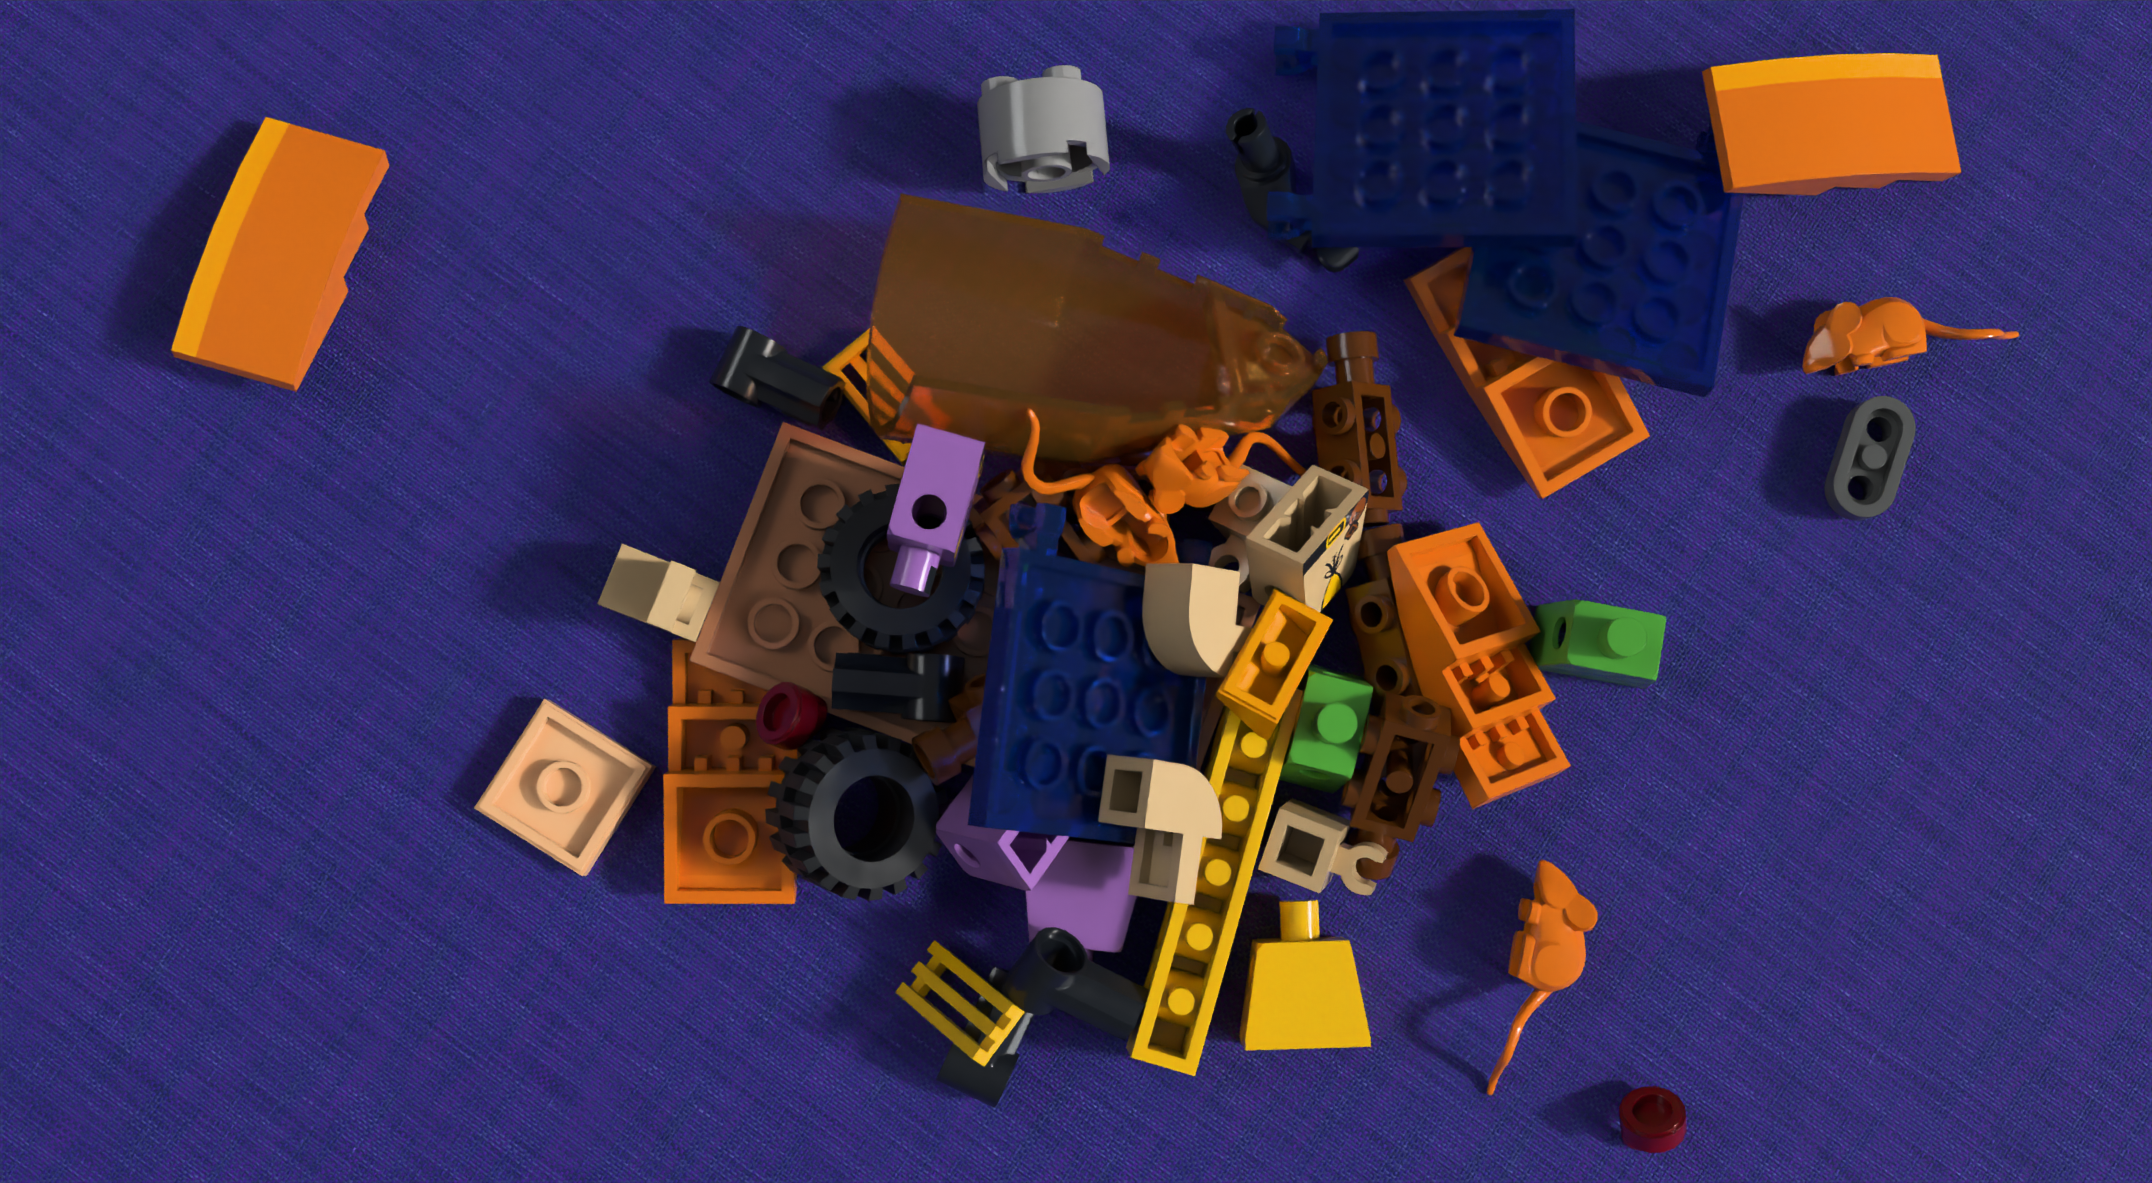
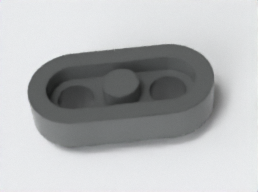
[1824,396,1916,521]

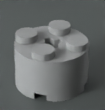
[977,65,1110,193]

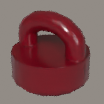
[756,682,828,750]
[1619,1086,1687,1153]

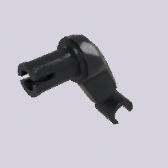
[1226,108,1359,273]

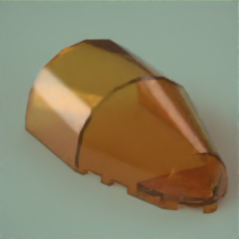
[867,194,1328,467]

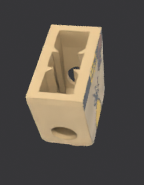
[1246,465,1369,613]

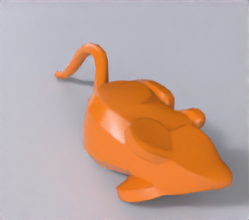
[1802,297,2019,376]
[1021,408,1179,567]
[1135,424,1307,514]
[1487,860,1598,1095]

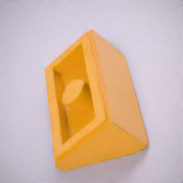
[1215,589,1333,740]

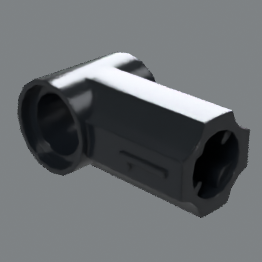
[709,326,846,431]
[831,652,965,723]
[1005,927,1148,1041]
[936,965,1034,1108]

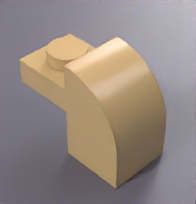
[597,544,720,642]
[1142,563,1252,678]
[1098,755,1222,905]

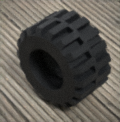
[817,484,985,655]
[765,727,947,901]

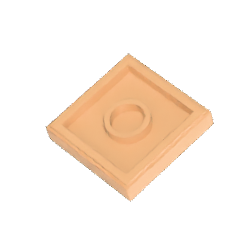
[474,699,656,876]

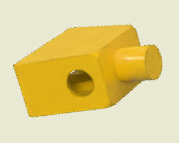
[1240,899,1371,1051]

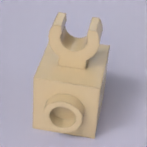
[1204,464,1292,594]
[1258,798,1388,895]

